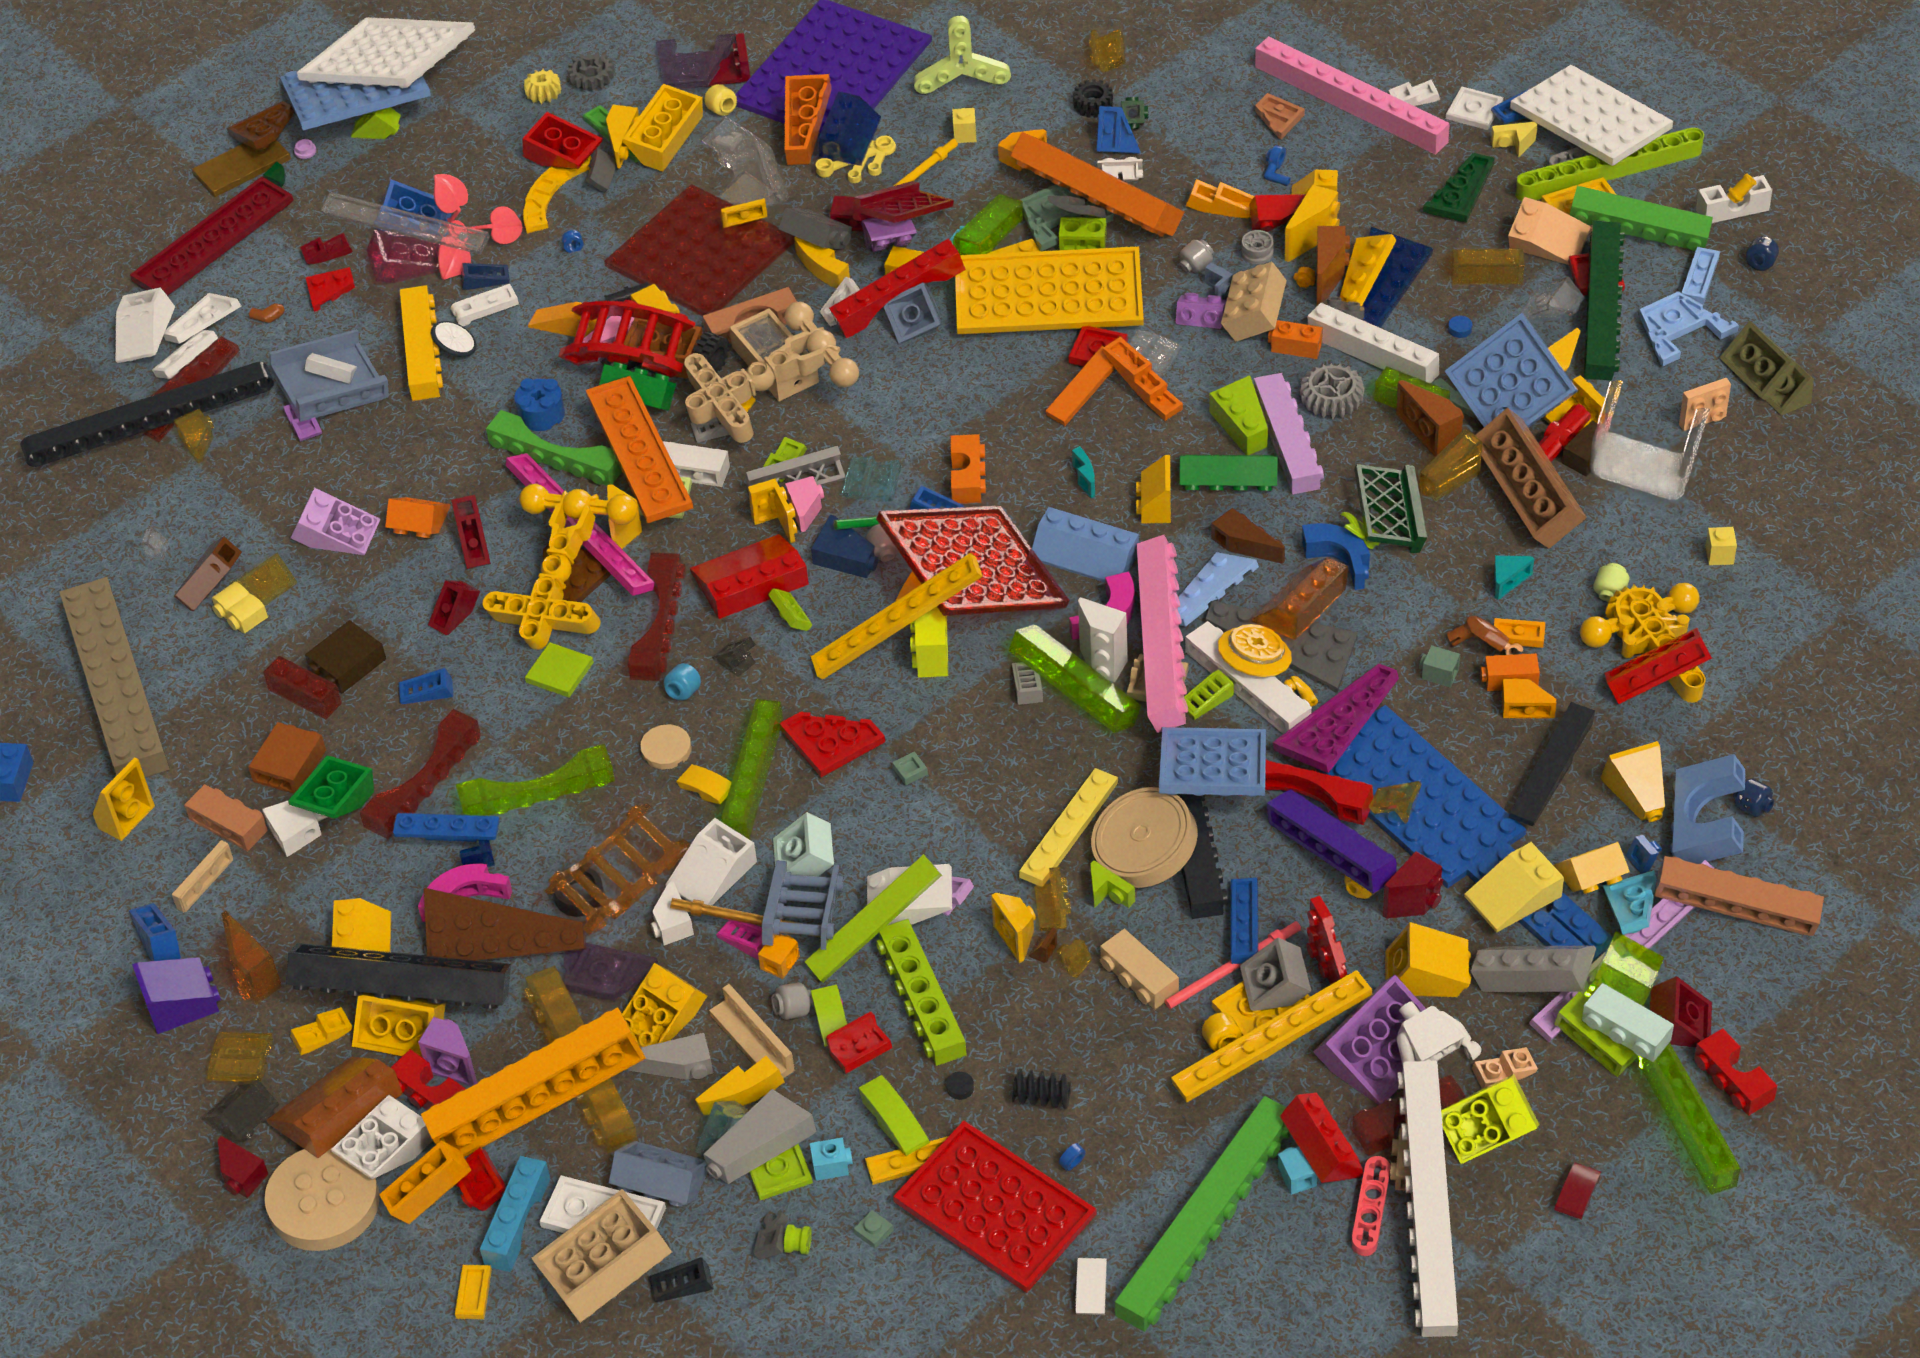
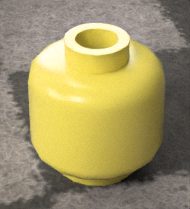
[704,84,737,116]

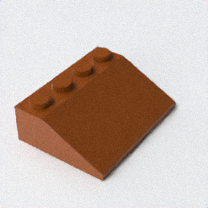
[267,1057,402,1158]

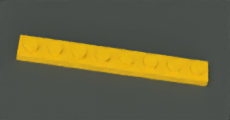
[811,553,983,679]
[1171,970,1373,1102]

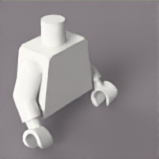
[1396,1001,1481,1065]

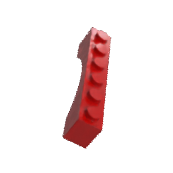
[829,238,966,338]
[1239,760,1374,825]

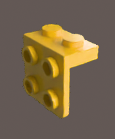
[1543,375,1610,435]
[748,479,798,543]

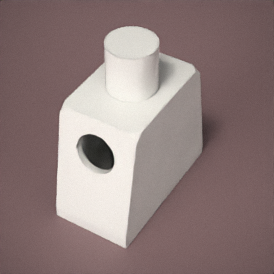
[262,801,327,857]

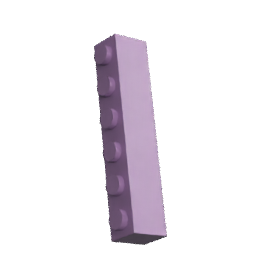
[1254,373,1324,495]

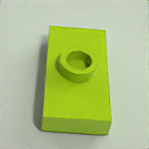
[768,589,812,631]

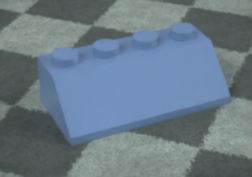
[1030,507,1139,582]

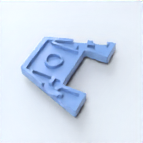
[1639,292,1739,366]

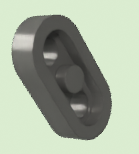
[1322,296,1365,320]

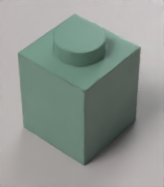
[1419,645,1460,687]

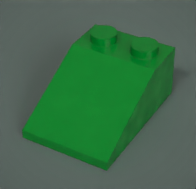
[288,755,374,819]

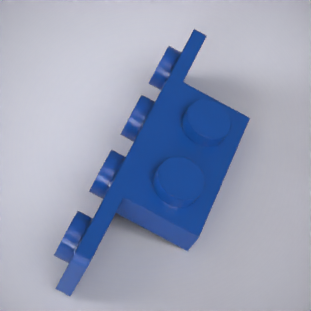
[393,813,500,842]

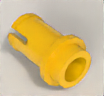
[1727,174,1757,204]

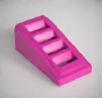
[716,920,764,960]

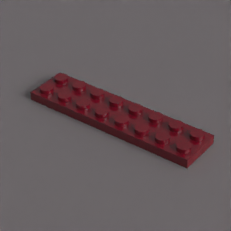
[130,176,294,296]

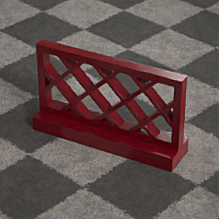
[853,181,954,223]

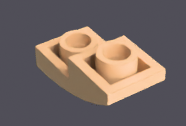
[1472,1047,1538,1089]

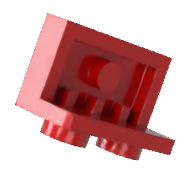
[826,1012,892,1074]
[455,1147,506,1211]

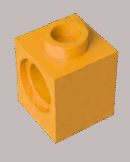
[758,934,800,979]

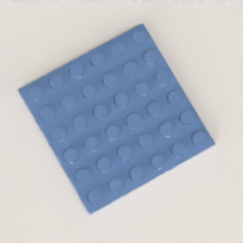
[280,71,431,130]

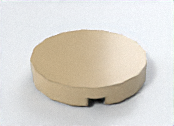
[641,724,691,769]

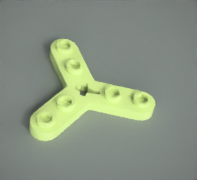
[914,16,1011,94]

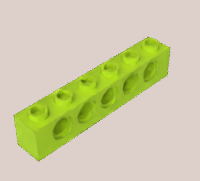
[876,919,967,1066]

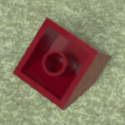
[1383,851,1443,919]
[1650,976,1712,1047]

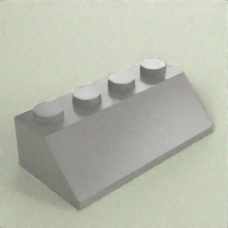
[1471,945,1596,992]

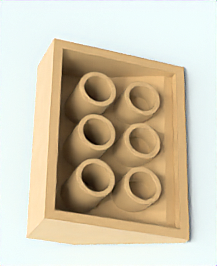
[531,1189,672,1323]

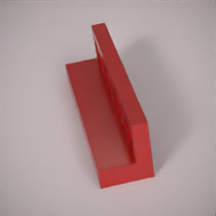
[1604,628,1712,704]

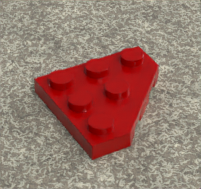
[779,712,885,777]
[1306,895,1347,985]

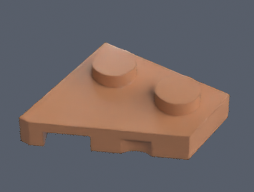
[1255,93,1305,140]

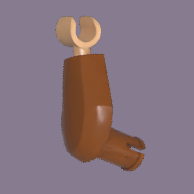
[1447,616,1523,655]

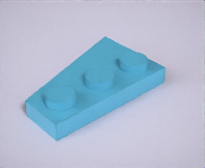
[1603,870,1657,935]

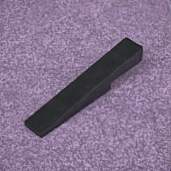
[1509,702,1595,826]

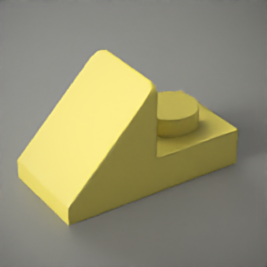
[1491,122,1537,157]

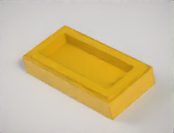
[455,1265,492,1319]

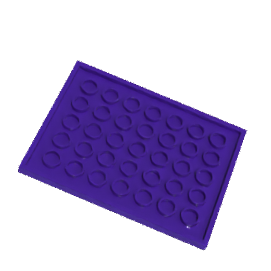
[735,0,932,145]

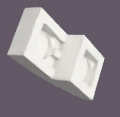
[1389,80,1440,106]
[1076,1258,1107,1315]

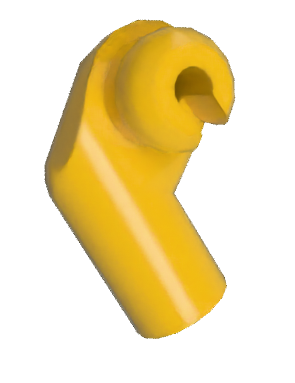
[1284,676,1318,707]

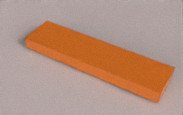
[1046,346,1115,426]

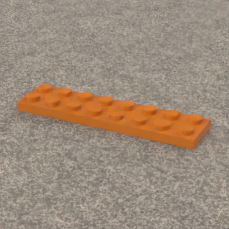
[586,376,693,524]

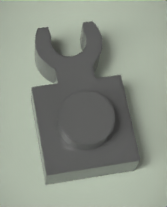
[753,1210,788,1260]

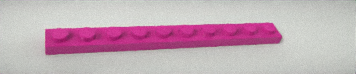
[505,453,654,596]

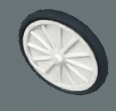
[431,321,477,357]

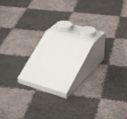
[867,864,952,925]

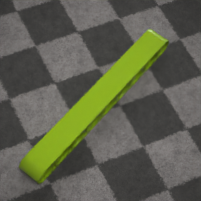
[1516,127,1704,201]

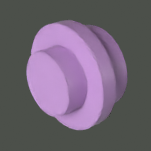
[294,139,316,159]

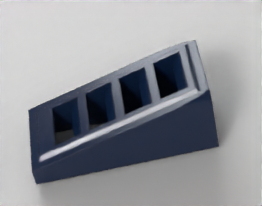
[461,263,510,290]

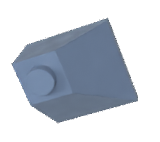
[884,283,942,344]

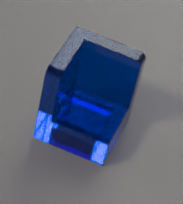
[460,839,495,867]

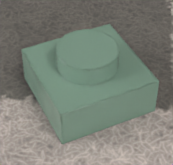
[892,752,928,785]
[854,1210,894,1249]

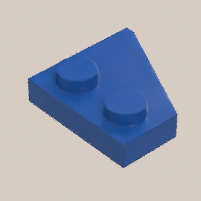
[1097,106,1140,154]

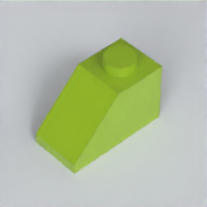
[351,107,401,139]

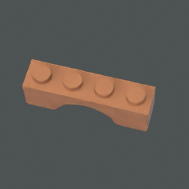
[703,287,797,344]

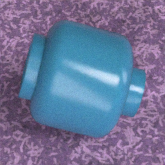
[664,663,701,701]

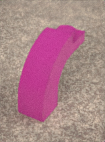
[1069,572,1135,640]
[418,864,512,922]

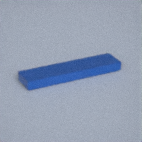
[1231,878,1259,964]

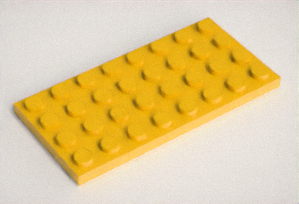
[955,247,1144,334]

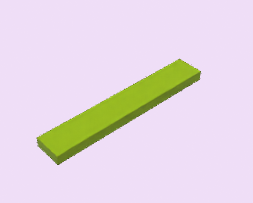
[805,854,942,982]

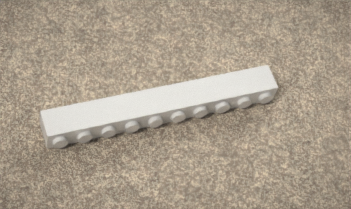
[1397,1061,1458,1337]

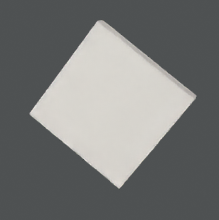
[1446,87,1503,130]

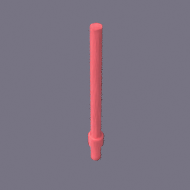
[1165,921,1301,1009]

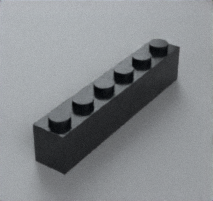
[1177,794,1228,919]

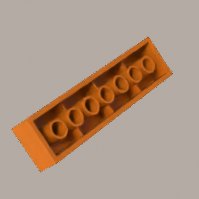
[1011,132,1184,237]

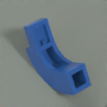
[1301,523,1370,590]

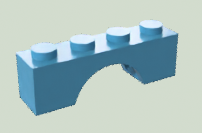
[480,1156,550,1272]

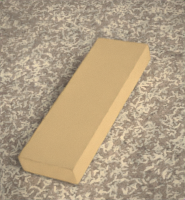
[172,840,233,913]

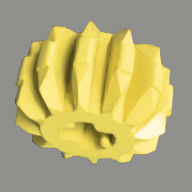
[524,69,561,105]

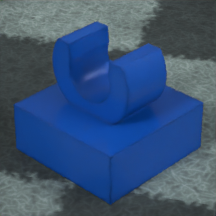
[1626,835,1662,874]

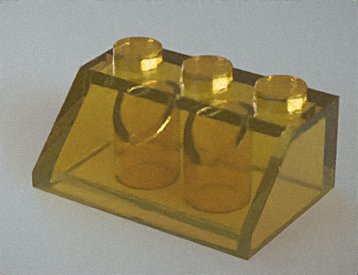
[1451,249,1524,285]

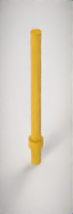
[894,139,958,186]

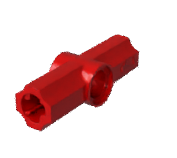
[1539,403,1591,462]

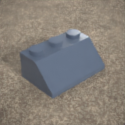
[609,1141,708,1207]

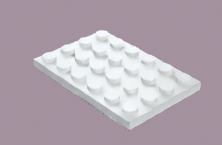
[1510,65,1673,166]

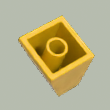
[1385,922,1471,997]

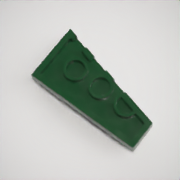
[1423,153,1495,223]

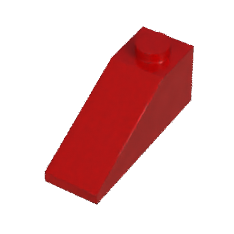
[1249,194,1306,232]

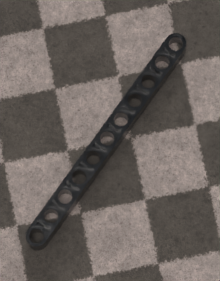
[20,362,274,467]

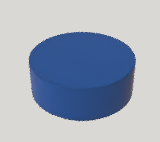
[1448,316,1472,338]
[1059,1143,1085,1171]

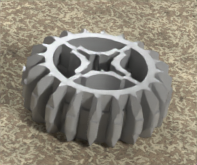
[1300,363,1364,419]

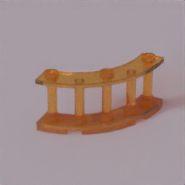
[545,803,691,935]

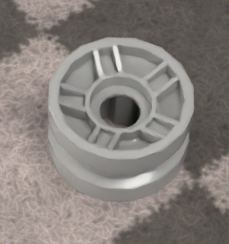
[1241,230,1274,265]

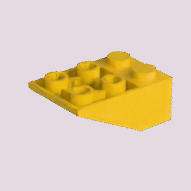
[622,963,707,1047]

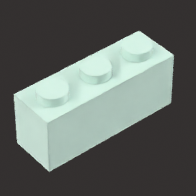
[1582,983,1674,1062]

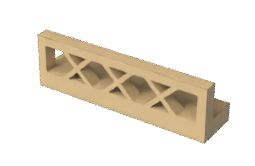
[709,984,795,1078]

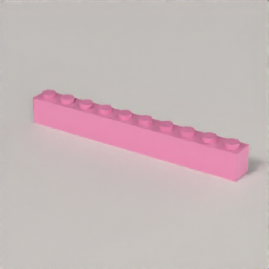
[1255,36,1450,155]
[1137,535,1188,733]

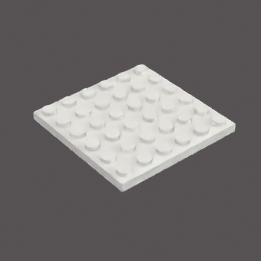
[297,18,475,88]

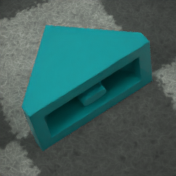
[1494,555,1534,600]

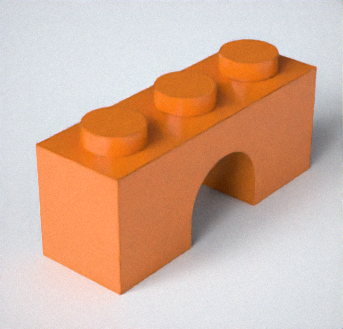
[951,434,986,503]

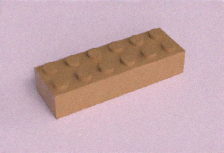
[1471,408,1587,549]

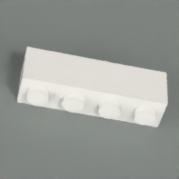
[663,441,730,487]

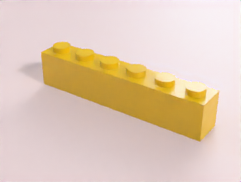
[400,285,444,401]

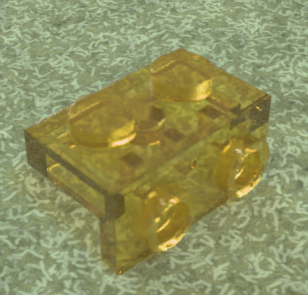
[1089,29,1126,72]
[1034,867,1071,931]

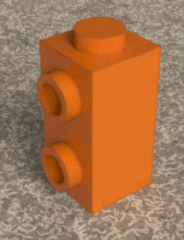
[1268,320,1323,359]
[1480,654,1540,691]

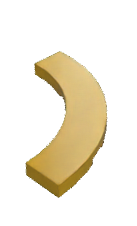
[523,155,592,234]

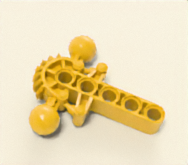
[1580,583,1706,703]

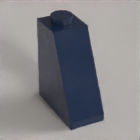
[811,515,878,578]

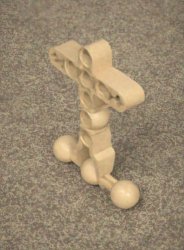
[684,302,859,443]

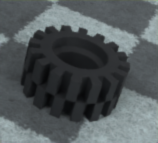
[1073,79,1113,118]
[693,332,730,374]

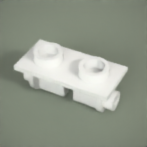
[1097,157,1143,181]

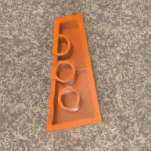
[785,74,832,165]

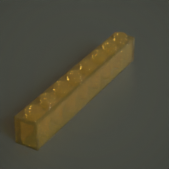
[524,965,638,1153]

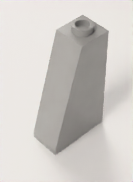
[704,1089,816,1184]

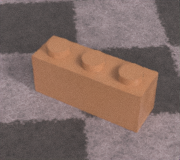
[185,784,268,851]

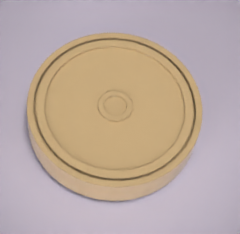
[1091,787,1198,888]
[265,1147,380,1251]

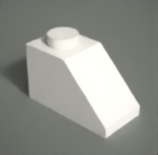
[650,881,694,945]

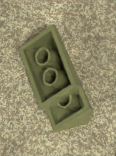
[1719,321,1814,415]

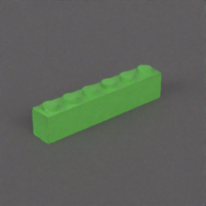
[1570,186,1713,251]

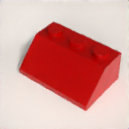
[1280,1093,1364,1183]

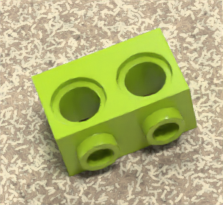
[1059,217,1107,250]

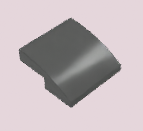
[1048,196,1106,218]

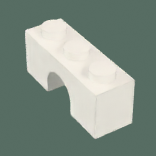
[1696,175,1772,223]

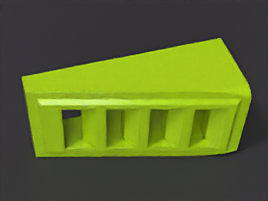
[1184,669,1234,720]

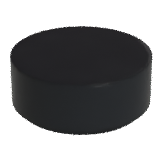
[946,1072,974,1100]

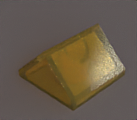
[229,553,298,606]

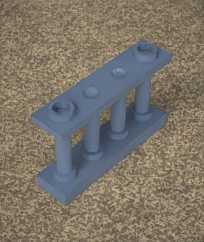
[762,860,844,950]

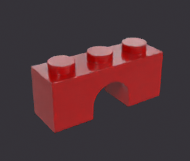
[1694,1028,1778,1116]
[391,1049,466,1110]

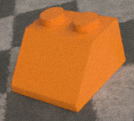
[385,497,451,538]

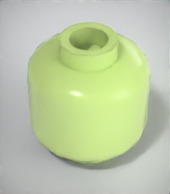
[1593,563,1630,602]

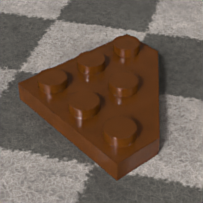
[227,101,295,150]
[543,544,612,616]

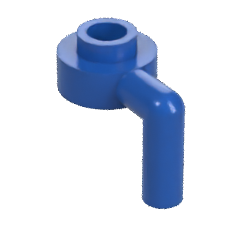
[1264,145,1291,186]

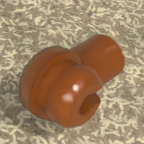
[249,303,285,323]

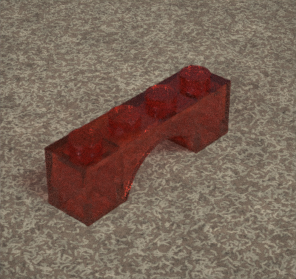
[1352,1075,1466,1156]

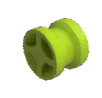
[784,1224,812,1255]

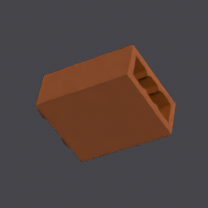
[248,722,326,794]

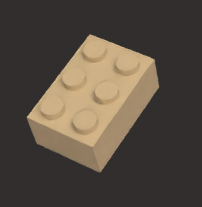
[1221,262,1287,341]

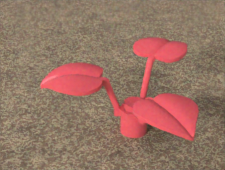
[434,174,523,280]

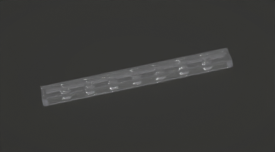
[321,192,490,255]

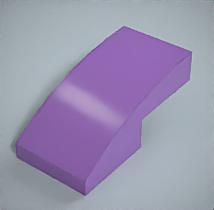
[283,404,322,442]

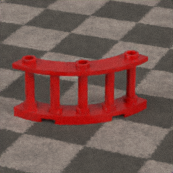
[558,300,696,378]

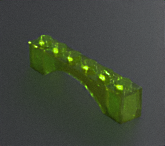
[455,744,615,816]

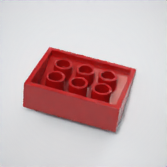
[690,534,809,619]

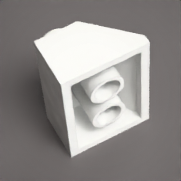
[1078,597,1128,682]

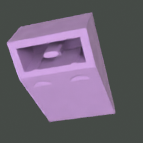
[291,488,380,555]

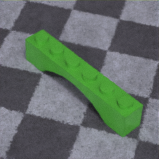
[486,410,622,485]

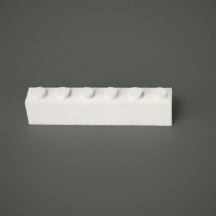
[1307,303,1439,388]
[1185,621,1312,734]

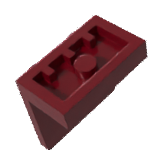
[703,33,750,86]

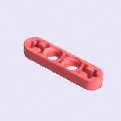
[1352,1156,1390,1256]

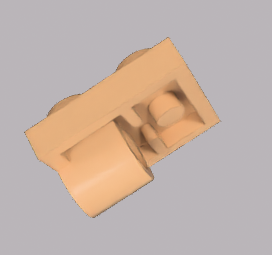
[1679,378,1731,431]

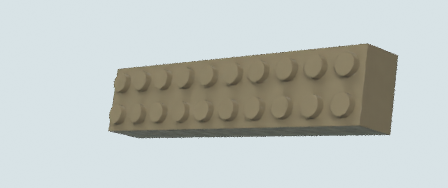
[59,577,169,777]

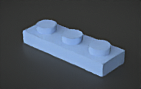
[1682,247,1720,305]

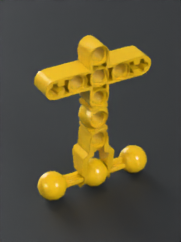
[483,484,637,650]

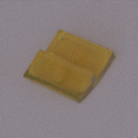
[207,1032,273,1082]

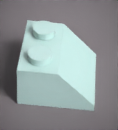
[773,812,834,877]

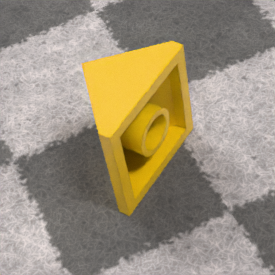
[607,485,642,549]

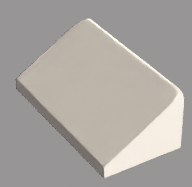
[305,353,357,384]

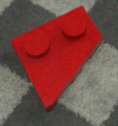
[306,267,355,312]

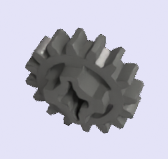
[567,52,615,90]

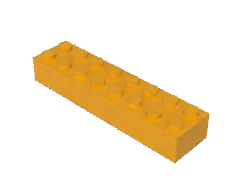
[421,1007,646,1157]

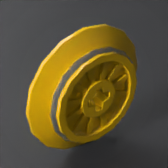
[1218,624,1292,677]

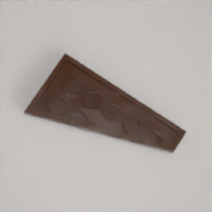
[423,887,586,961]

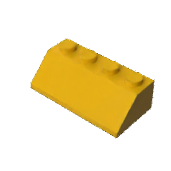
[623,84,703,172]

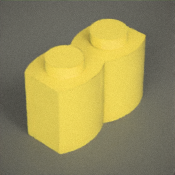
[212,582,268,634]

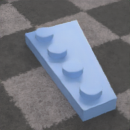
[1178,552,1259,627]

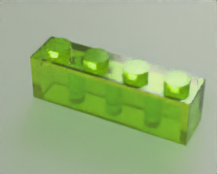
[953,194,1023,255]

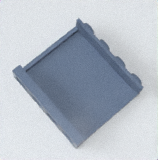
[269,329,389,422]

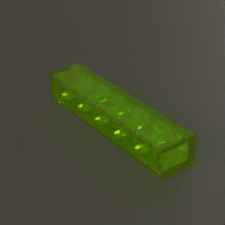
[1008,624,1141,733]
[721,699,783,839]
[1637,1042,1741,1195]

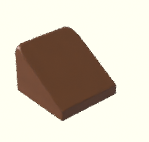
[1028,927,1057,963]

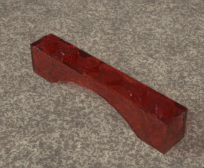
[628,553,686,681]
[360,709,481,839]

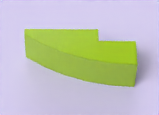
[859,1075,930,1156]

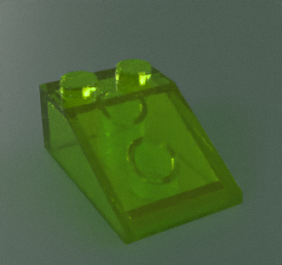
[1584,931,1664,1006]

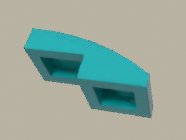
[1072,446,1095,498]

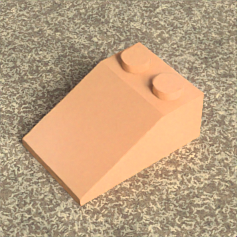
[1508,197,1591,265]

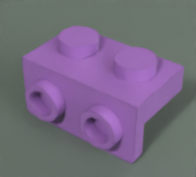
[1176,293,1227,329]

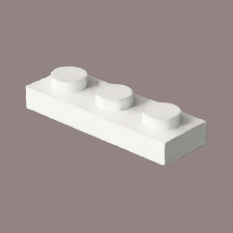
[152,330,218,379]

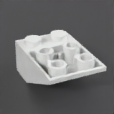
[116,287,175,363]
[666,818,757,905]
[331,1095,433,1179]

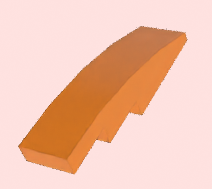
[1103,337,1183,421]

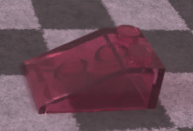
[367,230,440,283]

